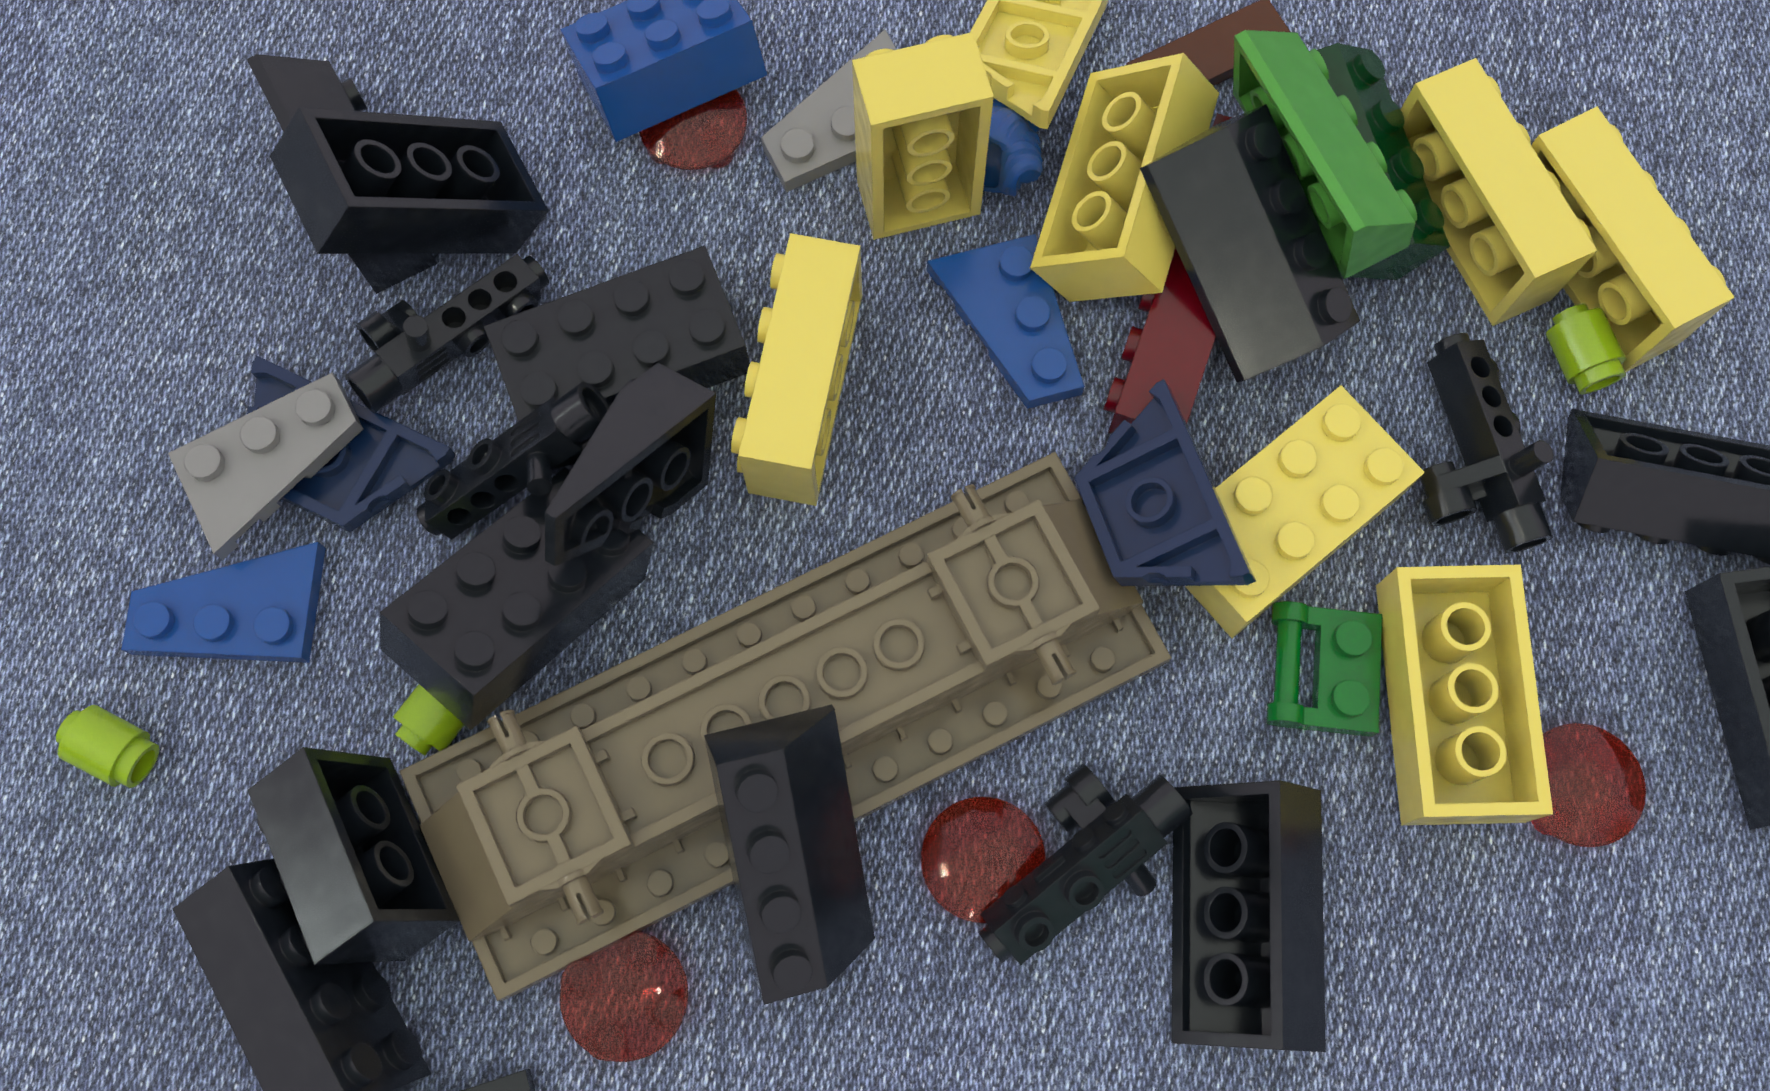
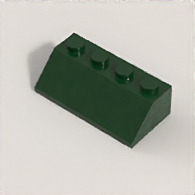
[1317,43,1450,280]

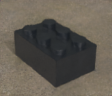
[248,747,460,965]

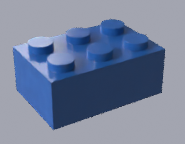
[560,0,767,142]

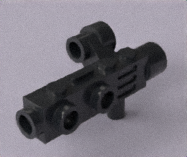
[345,254,549,413]
[1420,333,1554,553]
[417,382,610,540]
[978,763,1193,965]

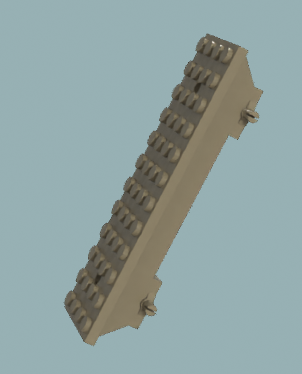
[399,452,1172,1001]

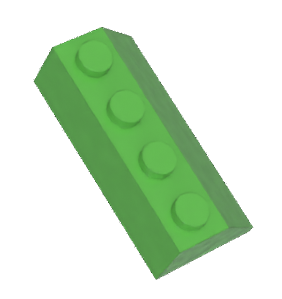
[1233,30,1417,279]

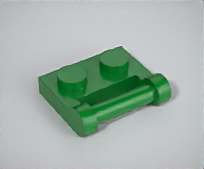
[1266,601,1382,737]

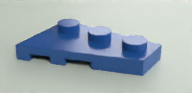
[926,234,1085,409]
[121,542,326,663]

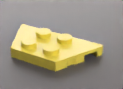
[970,0,1108,129]

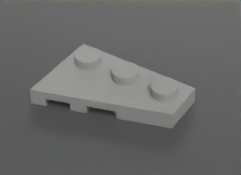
[761,30,897,192]
[168,372,363,560]

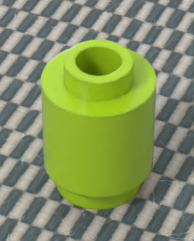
[1545,304,1626,395]
[393,684,465,756]
[56,705,160,788]

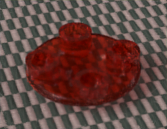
[639,89,747,170]
[1531,723,1646,847]
[921,796,1046,924]
[560,931,688,1062]

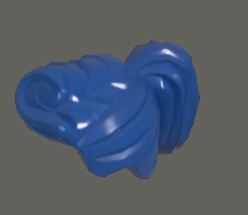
[983,98,1043,197]

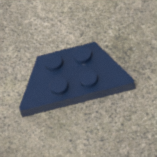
[247,356,456,532]
[1074,379,1256,586]

